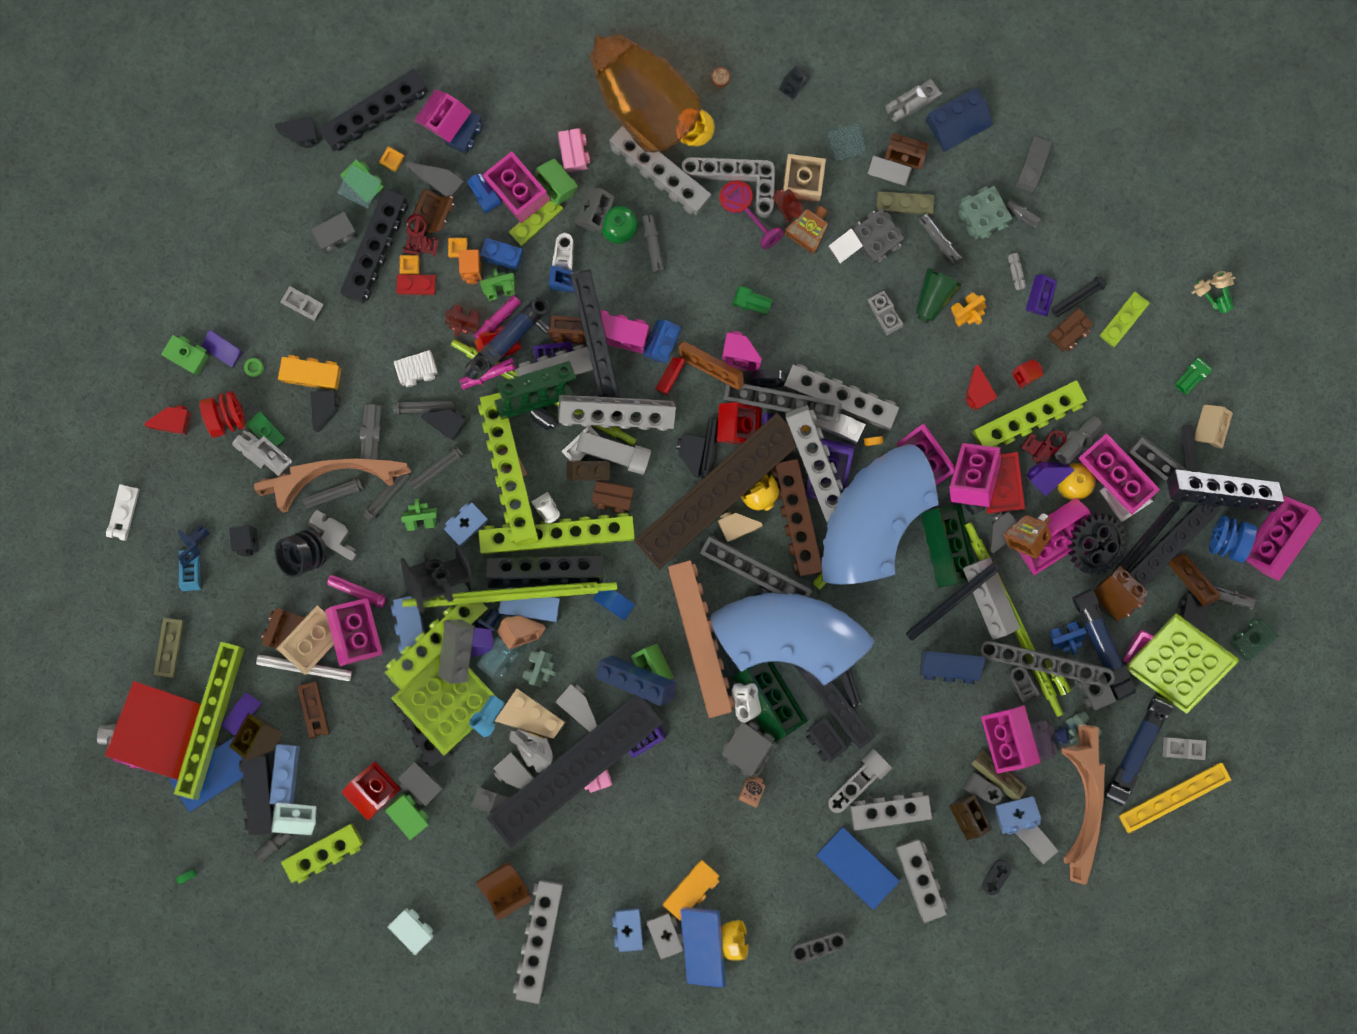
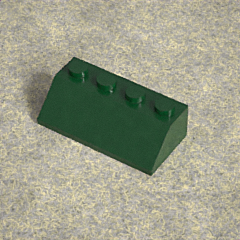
[921,505,975,588]
[731,661,808,742]

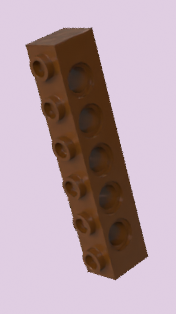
[772,459,822,577]

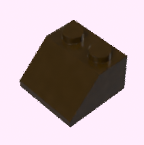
[229,712,283,761]

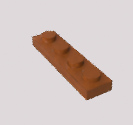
[679,341,744,390]

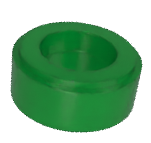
[176,870,197,885]

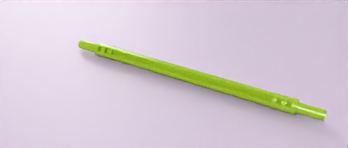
[451,339,637,446]
[964,522,1064,717]
[402,582,617,607]

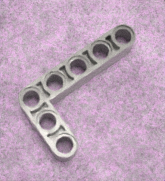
[682,157,775,218]

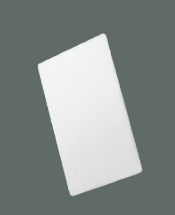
[829,229,863,263]

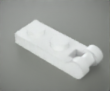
[106,485,140,541]

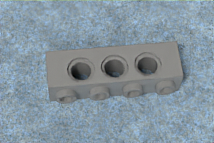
[850,792,932,830]
[895,839,948,923]

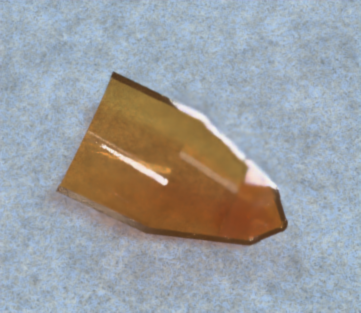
[589,34,701,153]

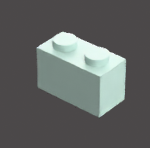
[272,803,316,835]
[388,908,434,955]

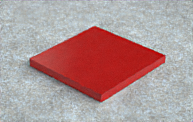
[104,681,201,780]

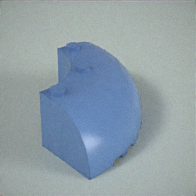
[822,444,939,584]
[710,593,874,685]

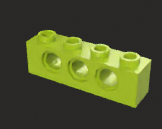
[281,823,364,883]

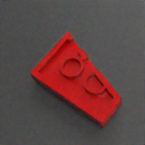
[986,452,1025,514]

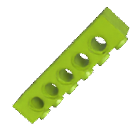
[972,380,1087,448]
[384,603,488,689]

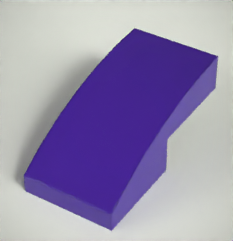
[221,692,262,736]

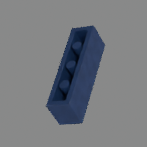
[596,656,676,706]

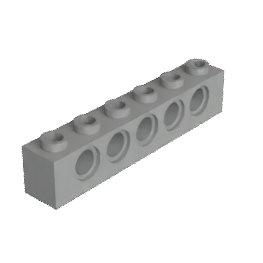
[610,123,711,216]
[783,364,899,431]
[558,395,676,431]
[786,405,844,522]
[513,880,563,1004]

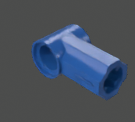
[467,173,501,214]

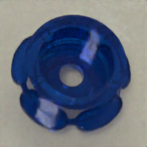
[1055,726,1068,745]

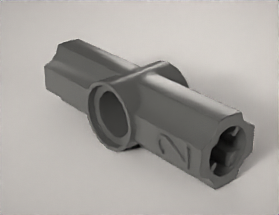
[360,404,382,460]
[1055,416,1104,465]

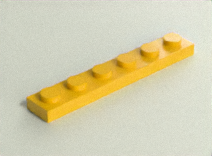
[1118,762,1231,833]

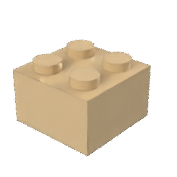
[782,154,826,201]

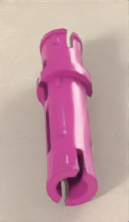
[473,295,522,339]
[459,358,516,390]

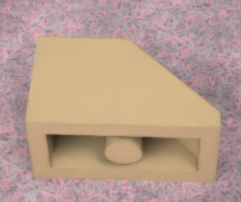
[718,512,763,543]

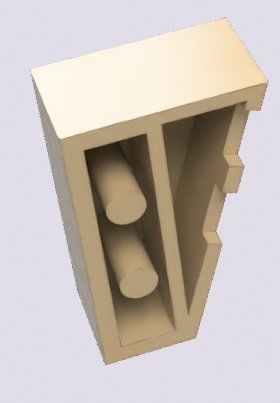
[495,689,566,739]

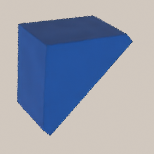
[549,265,575,292]
[593,590,635,621]

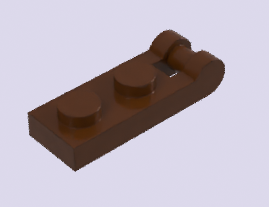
[297,682,330,739]

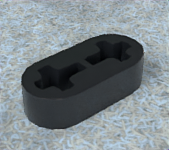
[750,370,786,388]
[982,860,1011,895]

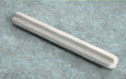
[256,655,352,681]

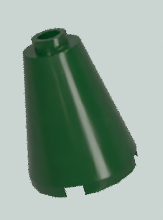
[916,268,962,323]

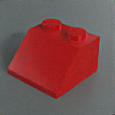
[717,402,762,445]
[341,762,401,820]

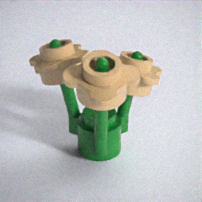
[1191,271,1235,313]

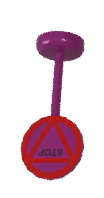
[719,180,784,250]

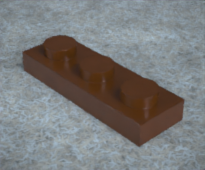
[1168,553,1221,606]

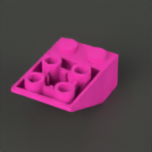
[414,89,471,143]

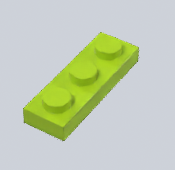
[509,199,563,247]
[1099,292,1150,347]

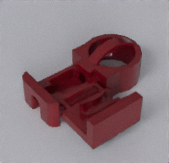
[403,214,438,257]
[1020,430,1067,464]

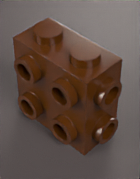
[1093,566,1149,621]

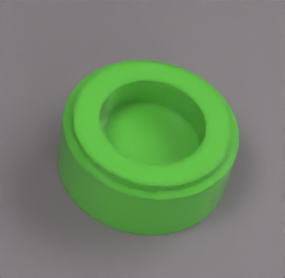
[244,358,264,378]

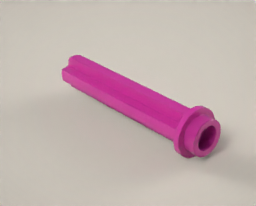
[327,575,387,608]

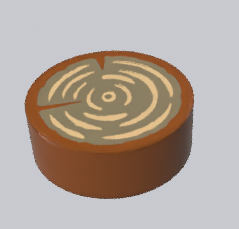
[711,67,730,87]

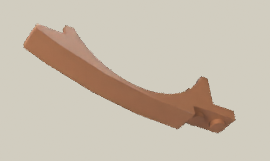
[254,459,411,513]
[1062,724,1105,885]

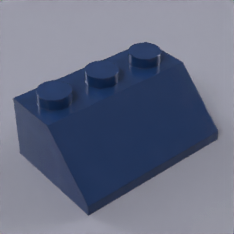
[926,87,993,152]
[919,651,985,684]

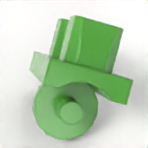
[480,268,517,301]
[401,498,438,531]

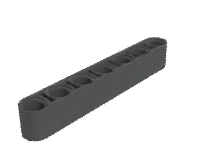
[981,640,1115,687]

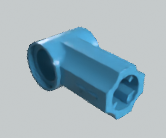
[469,695,505,737]

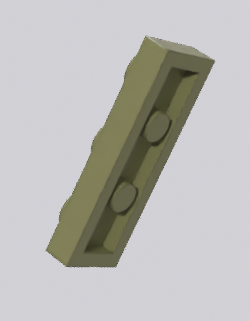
[876,192,934,215]
[153,618,184,678]
[971,749,1027,801]

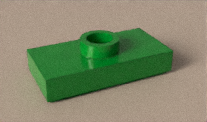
[246,411,286,448]

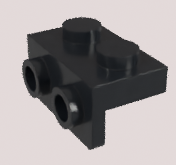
[806,717,848,763]

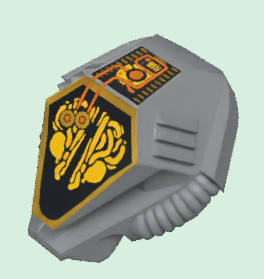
[510,728,553,773]

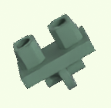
[523,651,557,688]
[1065,711,1102,744]

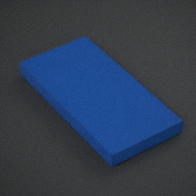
[169,737,243,812]
[816,827,900,910]
[680,907,726,988]

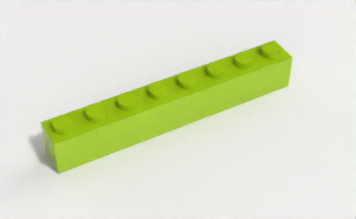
[174,642,244,800]

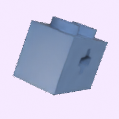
[444,503,489,547]
[995,796,1041,834]
[612,908,643,952]

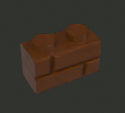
[885,133,929,170]
[1047,308,1093,352]
[592,480,634,514]

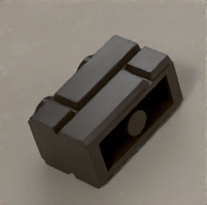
[566,460,610,481]
[949,794,992,840]

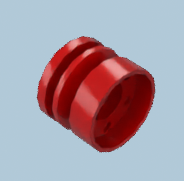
[199,390,246,439]

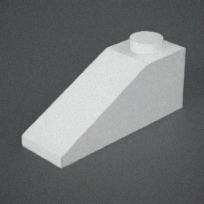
[814,414,866,444]

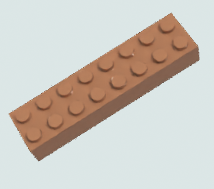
[668,561,734,718]

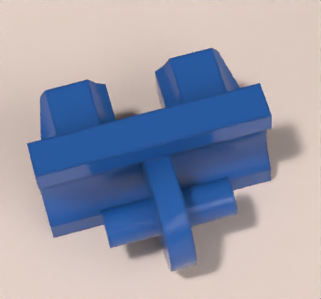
[1050,621,1087,656]

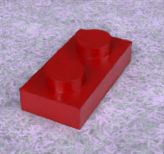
[397,274,436,295]

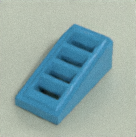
[179,550,201,591]

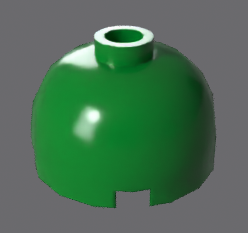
[601,206,638,245]

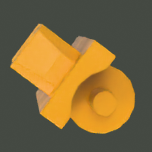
[951,292,986,327]

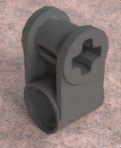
[1008,666,1039,704]
[963,772,1002,804]

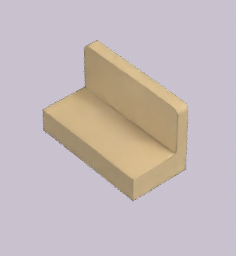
[1194,405,1233,449]

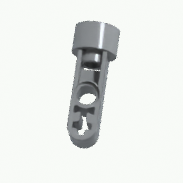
[576,432,651,475]
[828,749,892,813]

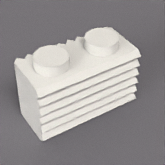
[394,350,438,387]

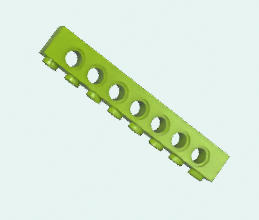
[478,393,539,547]
[479,513,635,554]

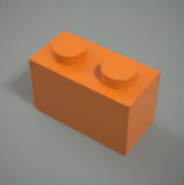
[459,250,482,284]

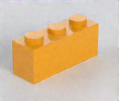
[278,355,341,391]
[663,859,719,921]

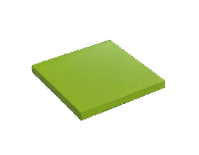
[1126,613,1239,714]
[391,653,496,755]

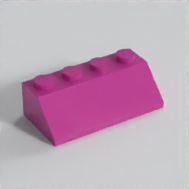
[1078,433,1160,515]
[1246,495,1322,581]
[1018,498,1091,576]

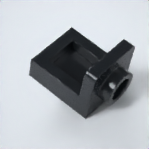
[779,66,810,100]

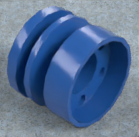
[1209,515,1256,563]

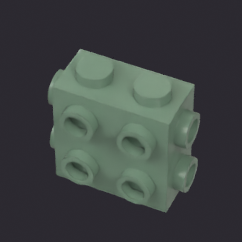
[958,186,1012,240]

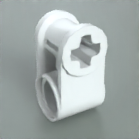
[552,233,574,271]
[532,492,560,523]
[732,683,761,722]

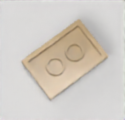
[276,605,334,675]

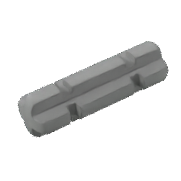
[1008,253,1026,290]

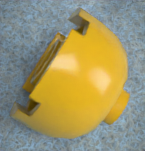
[677,108,715,146]
[1057,463,1096,500]
[741,475,779,511]
[721,920,748,961]

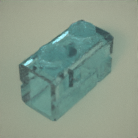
[476,635,519,679]

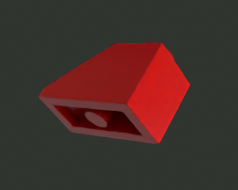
[1011,359,1043,389]
[965,365,998,411]
[145,405,191,435]

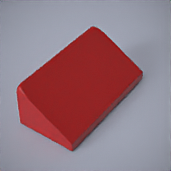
[655,357,685,396]

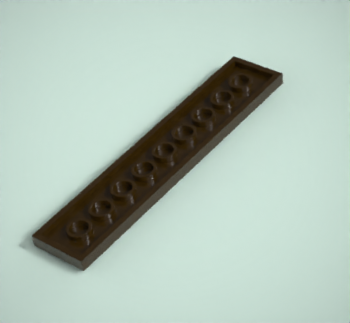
[634,413,797,570]

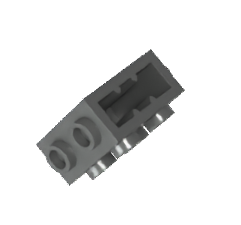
[851,209,905,264]
[722,721,779,778]

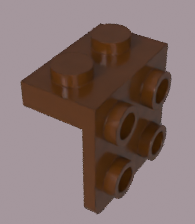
[410,189,454,233]
[548,315,586,344]
[261,608,304,649]
[476,863,532,921]

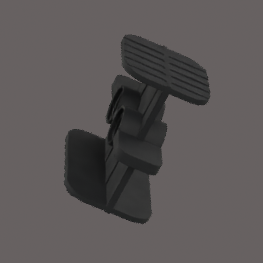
[400,547,473,613]

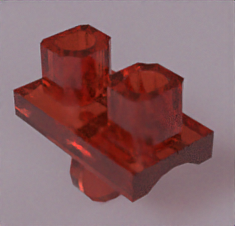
[772,189,804,222]
[445,304,480,337]

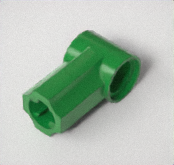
[732,286,773,315]
[1174,356,1213,395]

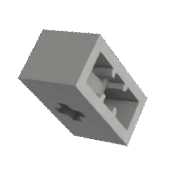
[647,912,684,959]

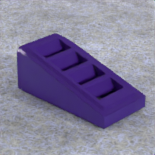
[533,342,572,363]
[629,726,667,759]

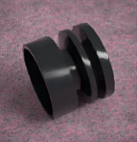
[274,529,327,577]

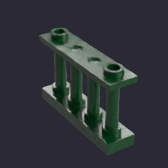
[494,361,576,420]

